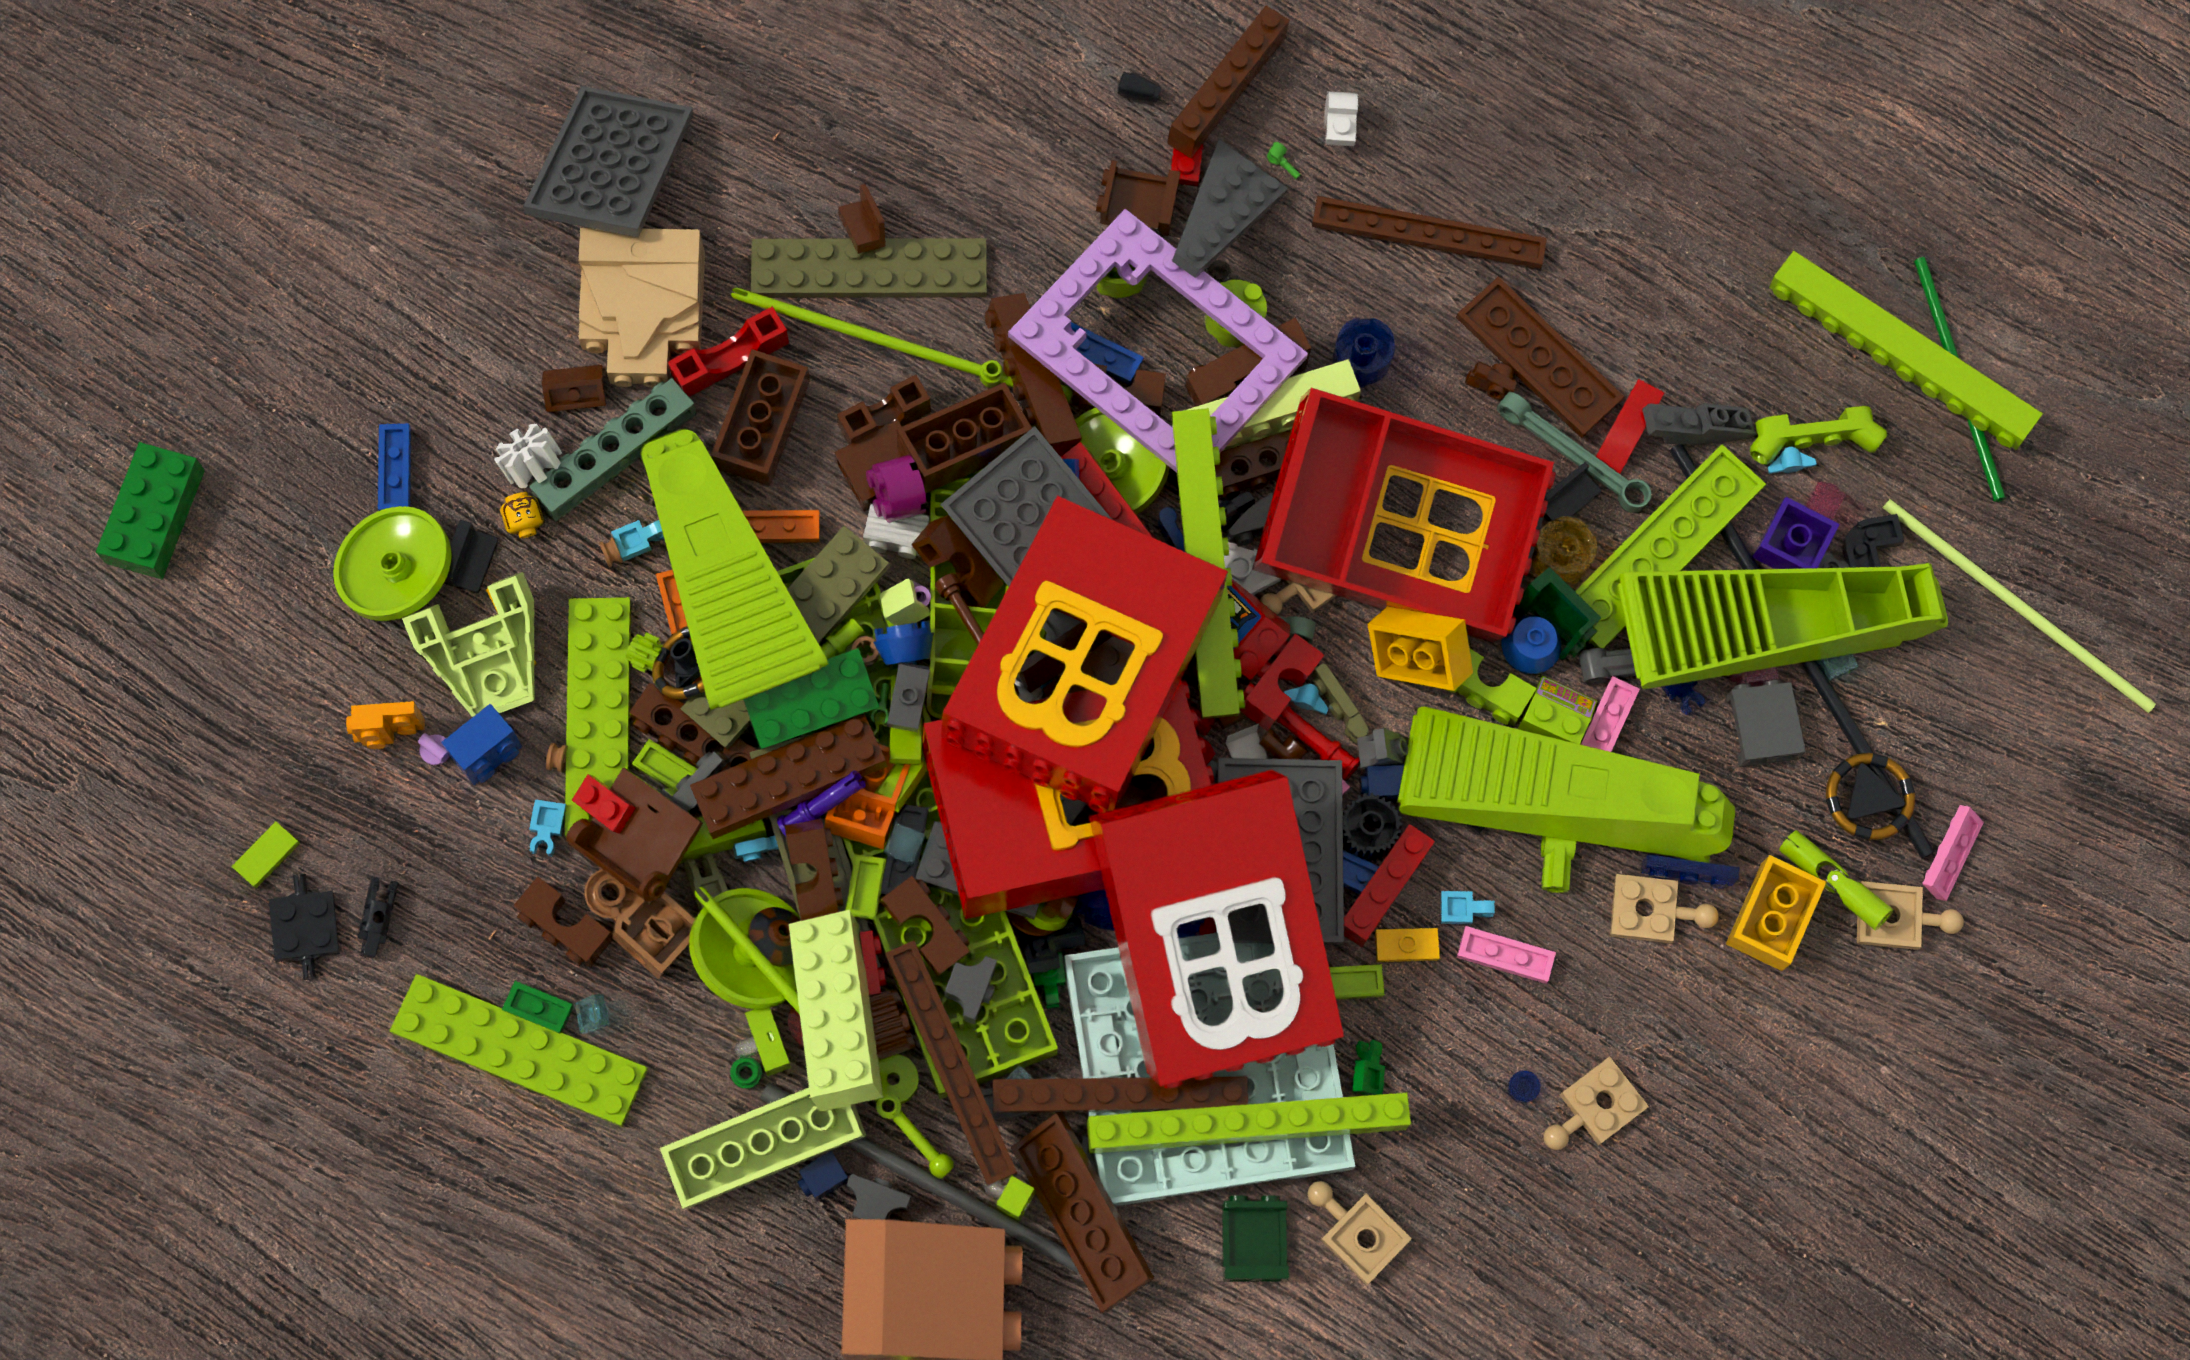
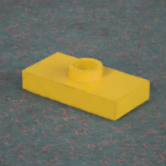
[1375,928,1440,962]

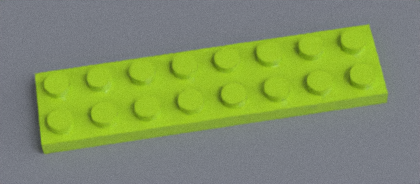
[1575,444,1766,649]
[565,597,631,837]
[389,974,648,1127]

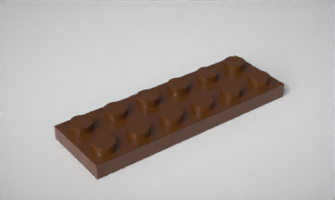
[1456,276,1625,438]
[690,713,888,839]
[1011,1112,1155,1313]

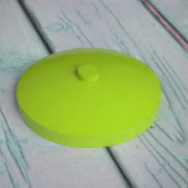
[1075,408,1170,514]
[333,506,452,621]
[689,888,800,1009]

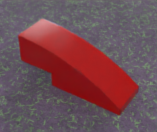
[1596,379,1665,474]

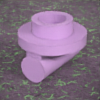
[418,733,450,765]

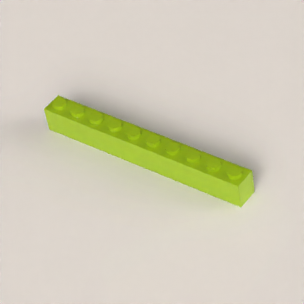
[1769,250,2043,451]
[1171,408,1245,719]
[1087,1093,1411,1154]

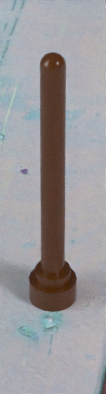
[935,573,1020,697]

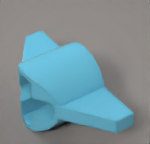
[1768,447,1817,474]
[1283,684,1329,715]

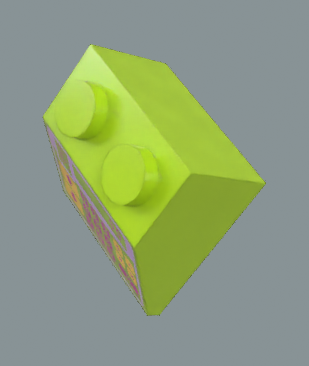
[1518,675,1597,744]

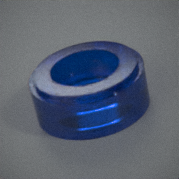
[1508,1070,1541,1103]

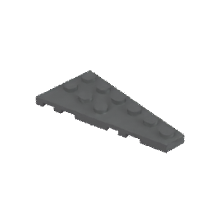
[1172,139,1288,278]

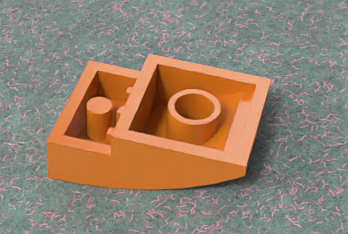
[824,744,911,850]

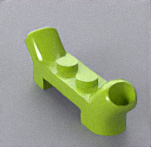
[1749,406,1887,465]

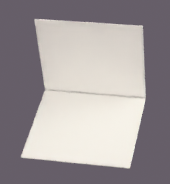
[1226,724,1268,759]

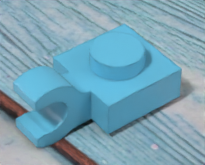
[611,520,664,561]
[1441,891,1495,925]

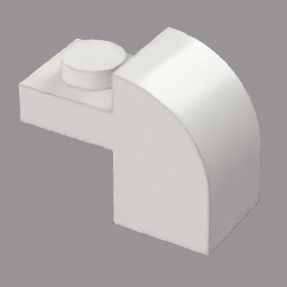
[1324,91,1358,146]

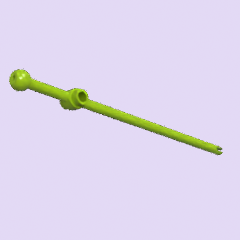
[731,288,1073,404]
[694,887,954,1179]

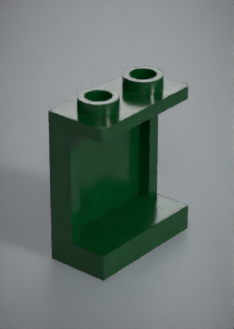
[1513,567,1602,661]
[1222,1195,1289,1282]

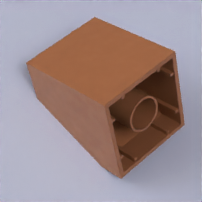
[842,1219,1023,1360]

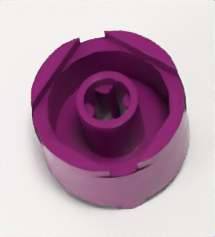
[866,455,926,523]

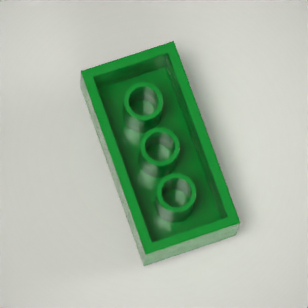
[96,442,205,580]
[743,648,879,749]

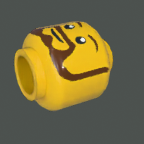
[500,492,544,539]

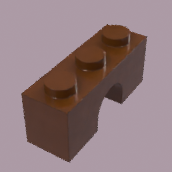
[1072,364,1166,417]
[837,374,931,445]
[911,515,1004,608]
[784,819,843,921]
[514,876,613,967]
[881,876,970,977]

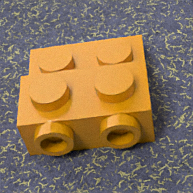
[346,701,425,749]

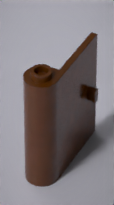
[566,768,703,902]

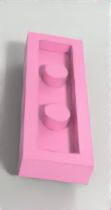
[1580,676,1640,752]
[1923,805,1984,901]
[1456,926,1556,984]

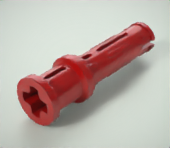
[1277,706,1360,781]

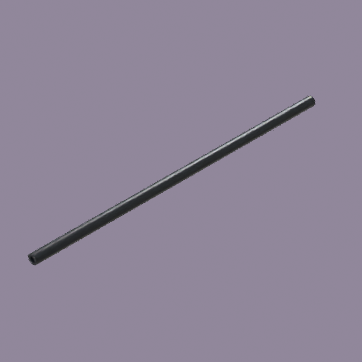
[1669,444,1935,859]

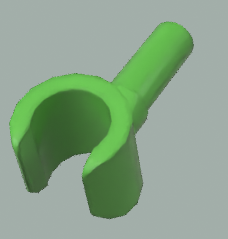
[1267,142,1301,179]
[871,683,890,725]

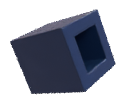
[1359,765,1404,803]
[797,1151,849,1202]

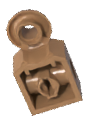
[584,869,695,980]

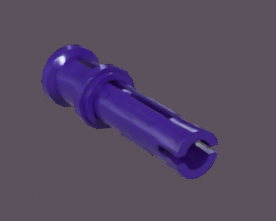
[777,770,866,836]

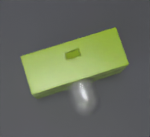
[735,1008,791,1076]
[984,1176,1035,1222]

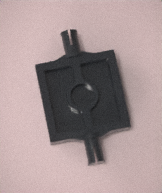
[269,874,340,980]

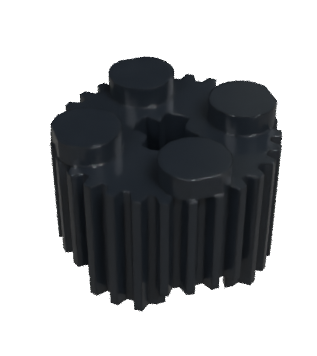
[1343,793,1403,862]

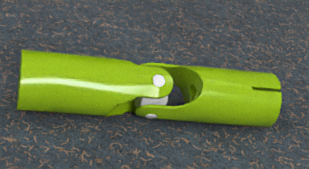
[1779,830,1893,931]

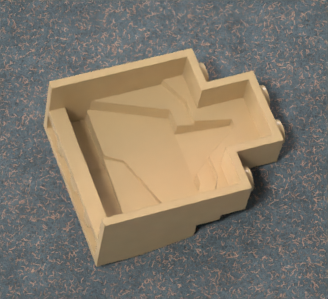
[578,228,705,388]

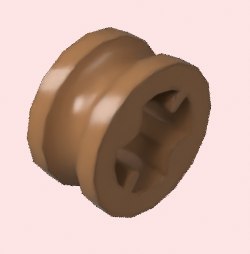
[599,537,623,567]
[851,636,880,667]
[546,743,568,772]

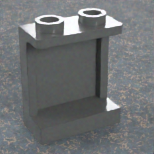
[1726,680,1806,767]

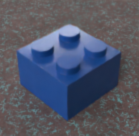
[441,703,522,785]

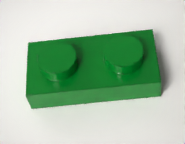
[502,981,574,1034]

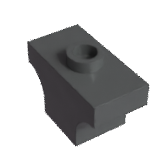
[887,664,930,733]
[1357,728,1409,770]
[945,956,997,1025]
[847,1173,912,1220]

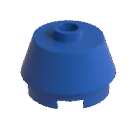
[1501,616,1562,674]
[873,621,934,665]

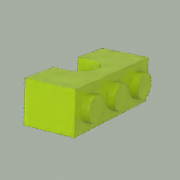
[1445,648,1537,726]

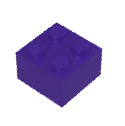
[1752,497,1840,569]

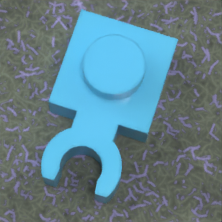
[529,799,566,857]
[733,835,779,862]

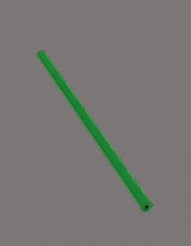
[1914,257,2006,502]

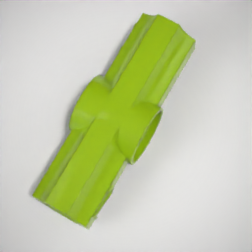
[1541,836,1576,893]

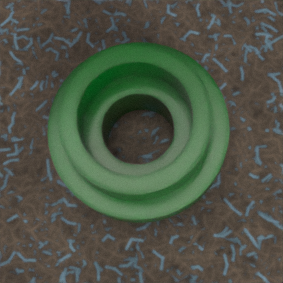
[730,1057,762,1089]

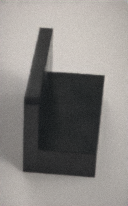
[1544,462,1602,531]
[444,520,498,593]

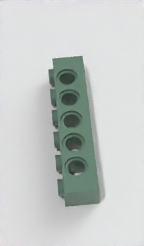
[529,378,697,522]

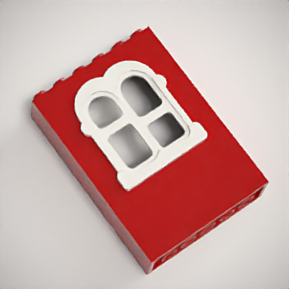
[1089,769,1344,1088]

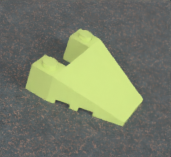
[402,572,535,717]

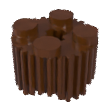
[869,988,915,1060]

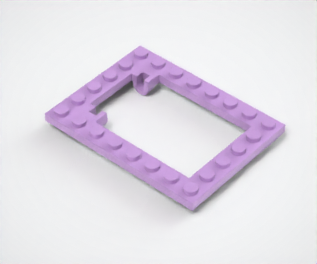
[1008,209,1308,473]

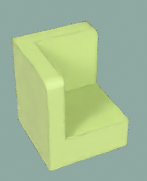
[880,578,930,626]

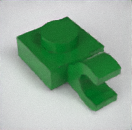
[1033,952,1066,1009]
[1353,1040,1385,1096]

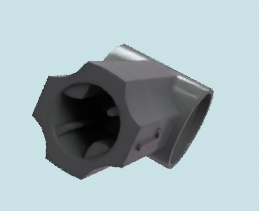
[1579,648,1636,685]

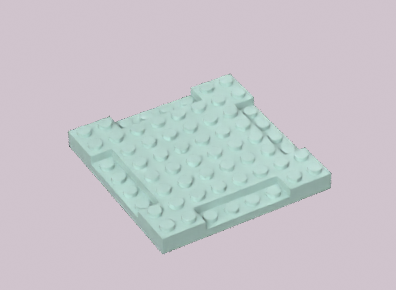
[1064,933,1355,1206]

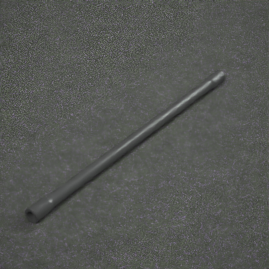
[760,1083,1080,1275]

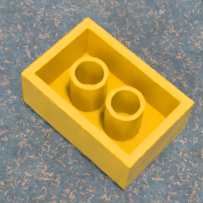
[1368,606,1473,691]
[1726,855,1826,971]

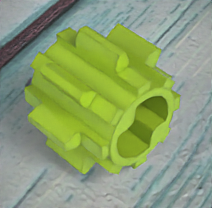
[626,632,663,673]

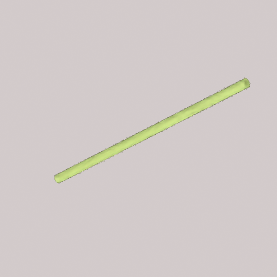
[1883,499,2156,713]

